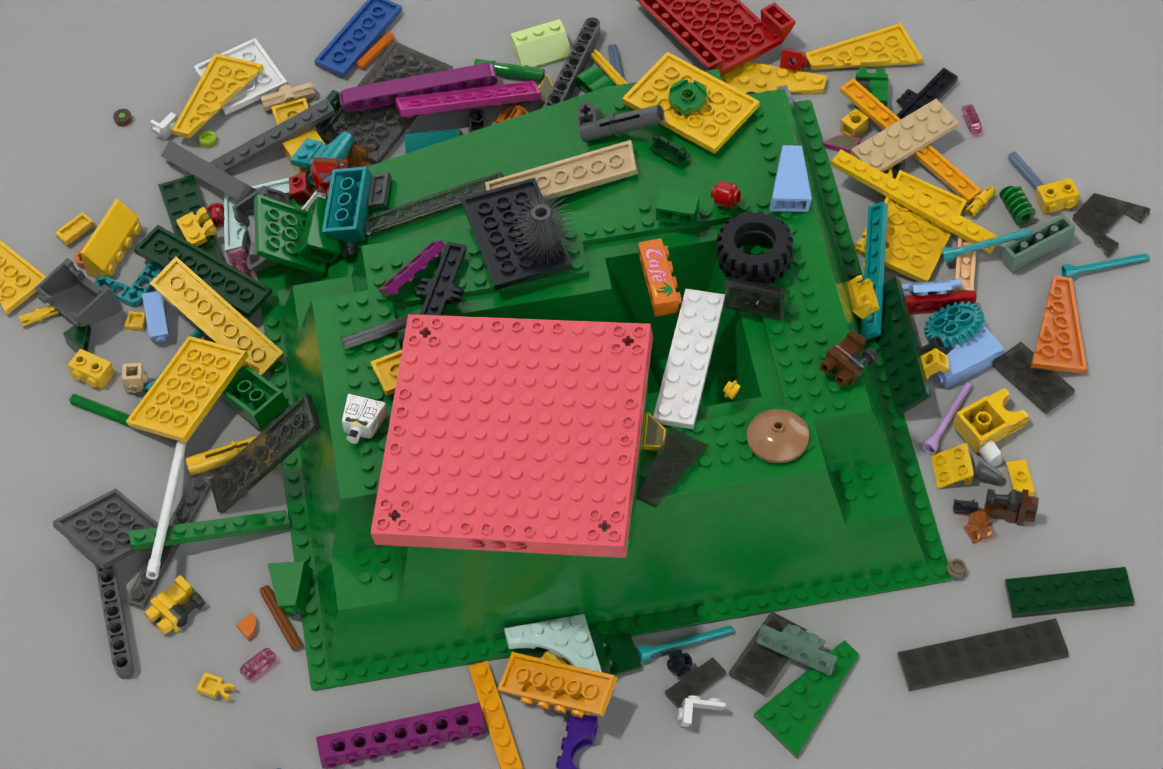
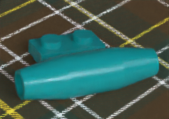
[290,132,354,186]

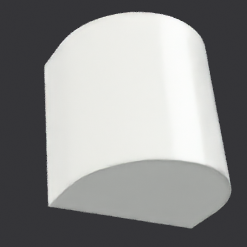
[978,439,1002,467]

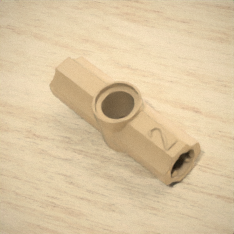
[260,82,315,111]

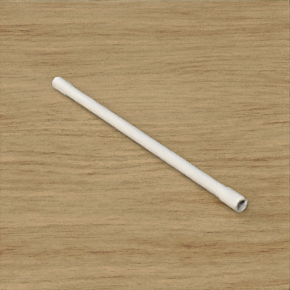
[146,440,187,579]

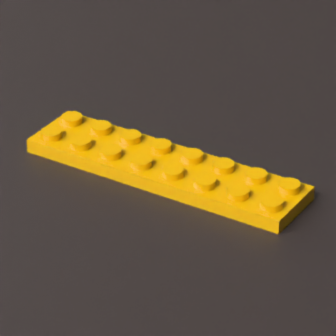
[150,257,284,377]

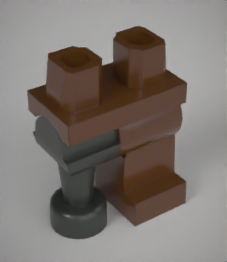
[820,329,879,386]
[982,489,1039,526]

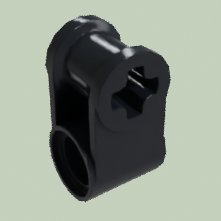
[469,109,487,133]

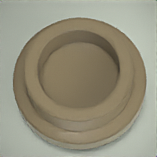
[946,559,967,578]

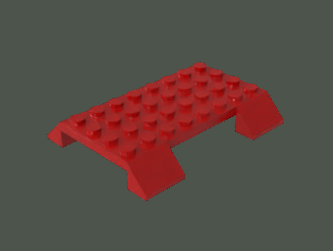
[636,0,795,75]

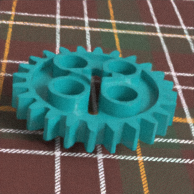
[923,301,985,349]

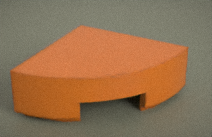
[236,612,257,641]

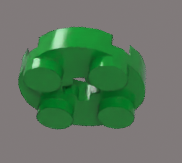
[669,79,706,116]

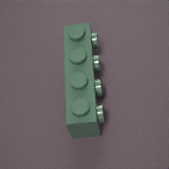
[1001,214,1075,272]

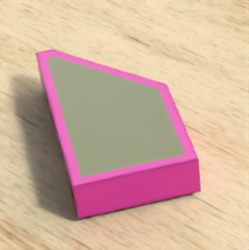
[823,134,860,155]

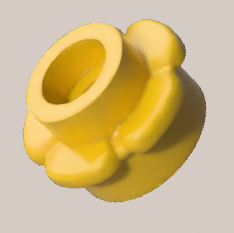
[723,380,741,399]

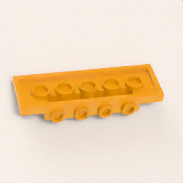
[497,652,618,718]

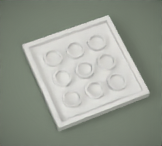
[193,38,288,115]

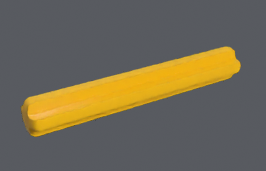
[590,50,628,85]

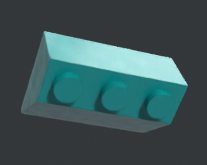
[404,129,461,154]

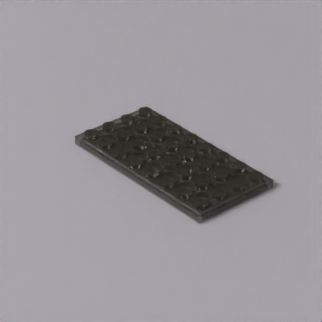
[318,41,453,165]

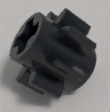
[667,649,693,677]

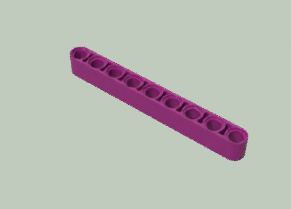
[340,63,498,112]

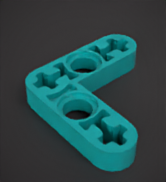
[94,263,162,307]

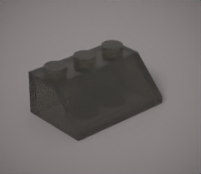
[725,277,790,320]

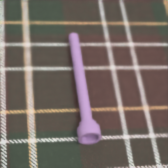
[921,382,972,455]

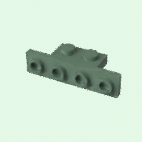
[756,624,837,675]

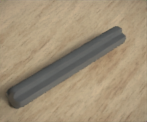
[342,313,417,349]

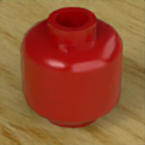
[711,181,741,209]

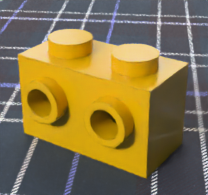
[1035,178,1080,214]
[67,349,115,390]

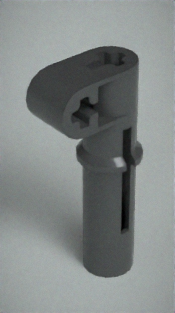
[577,101,665,142]

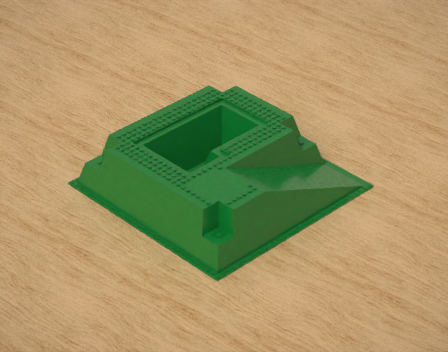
[257,69,952,691]

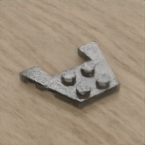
[1072,193,1150,258]

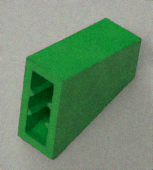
[268,561,313,616]

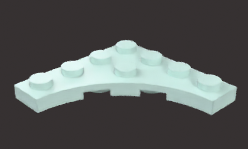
[224,178,291,255]
[504,614,602,672]

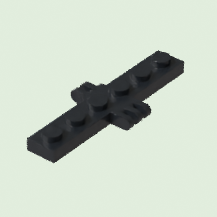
[880,68,958,132]
[414,242,467,338]

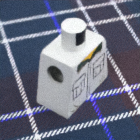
[342,394,387,444]

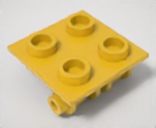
[931,442,975,489]

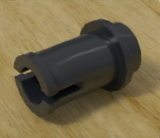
[953,499,979,515]

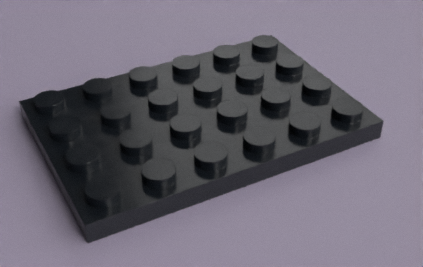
[460,177,571,290]

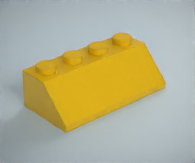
[80,199,142,278]

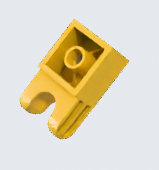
[952,388,1030,453]

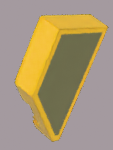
[535,74,553,105]
[643,413,666,451]

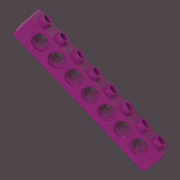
[316,702,486,768]

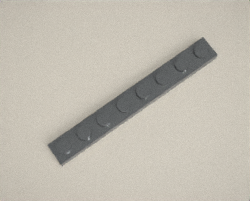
[210,98,336,173]

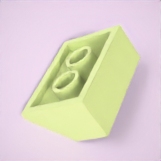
[510,19,571,68]

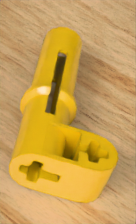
[185,432,279,476]

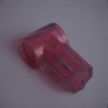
[227,246,252,277]

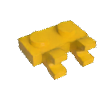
[176,207,218,247]

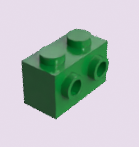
[656,190,699,226]

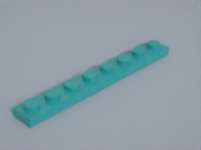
[861,201,888,340]

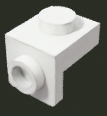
[150,112,178,140]

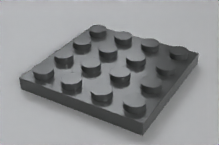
[53,488,158,570]

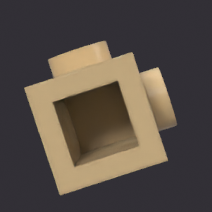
[122,363,148,393]

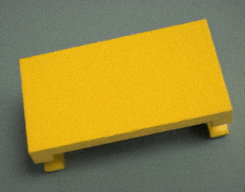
[844,275,880,319]

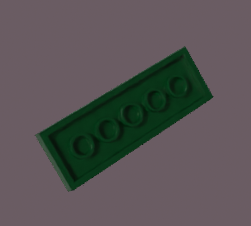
[1004,567,1134,618]

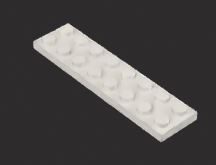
[653,289,725,429]

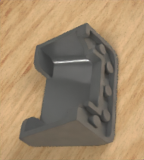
[232,185,292,272]
[35,258,123,327]

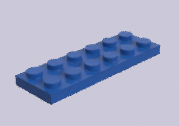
[314,0,402,78]

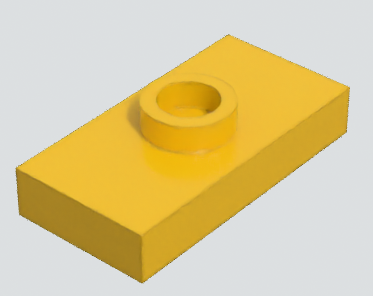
[55,212,95,246]
[1006,459,1035,496]

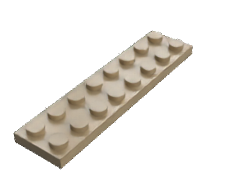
[485,140,638,201]

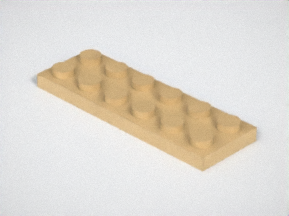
[851,99,959,172]

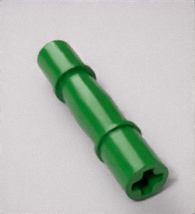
[474,59,545,82]

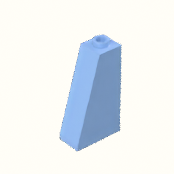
[769,145,812,212]
[934,324,1004,390]

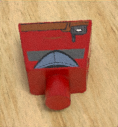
[310,157,348,199]

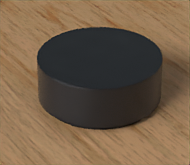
[340,244,360,258]

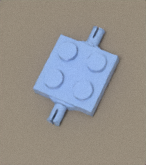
[901,279,963,296]

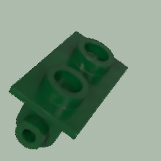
[649,134,691,167]

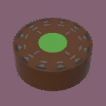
[113,109,132,126]

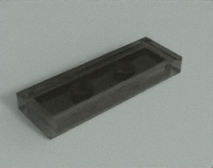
[665,657,726,709]

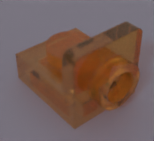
[347,143,370,168]

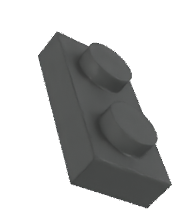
[367,172,392,209]

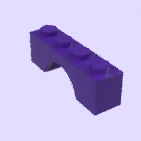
[556,715,598,769]

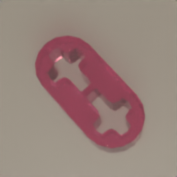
[962,104,982,135]
[240,648,277,680]

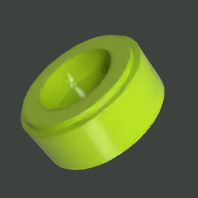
[198,131,217,148]

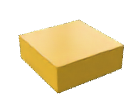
[124,311,146,331]

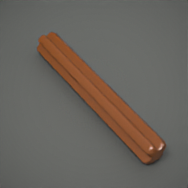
[260,585,302,651]

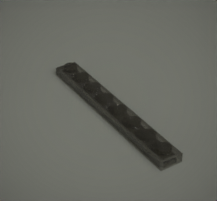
[365,171,504,236]
[125,474,214,610]

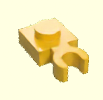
[196,672,236,701]

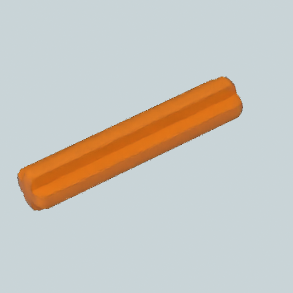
[357,32,395,70]

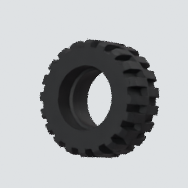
[717,211,793,287]

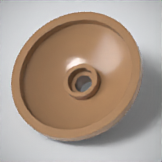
[747,409,809,463]

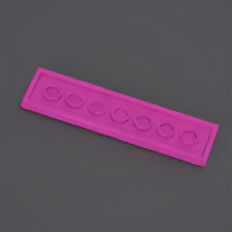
[395,80,542,118]

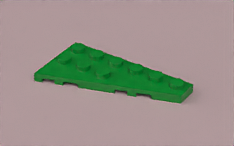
[754,640,859,759]

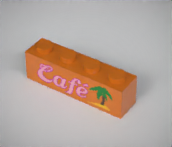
[638,238,682,317]

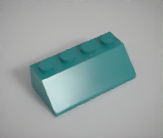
[322,166,372,242]

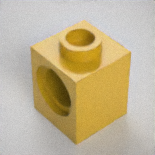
[840,108,869,138]

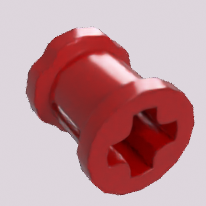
[208,203,225,227]

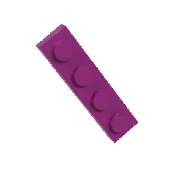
[378,240,445,296]

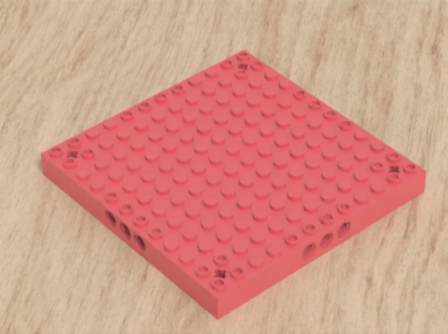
[371,314,653,558]

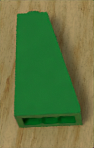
[298,197,340,264]

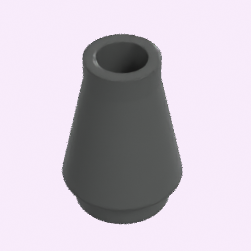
[974,460,1004,485]

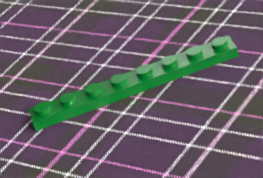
[128,510,290,551]

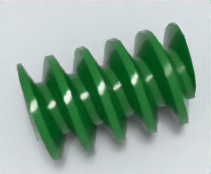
[999,186,1035,226]

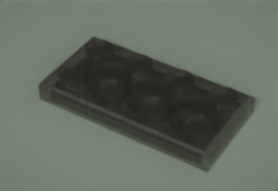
[992,342,1075,414]
[729,611,807,695]

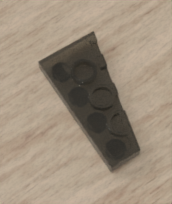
[637,427,708,508]

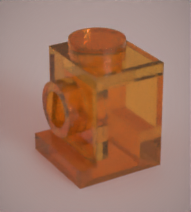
[964,509,993,544]

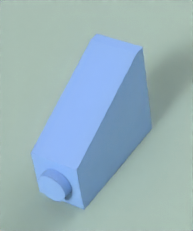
[142,291,170,343]

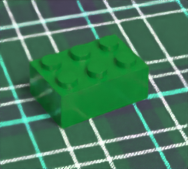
[221,365,289,430]

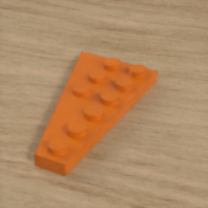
[1030,276,1087,374]

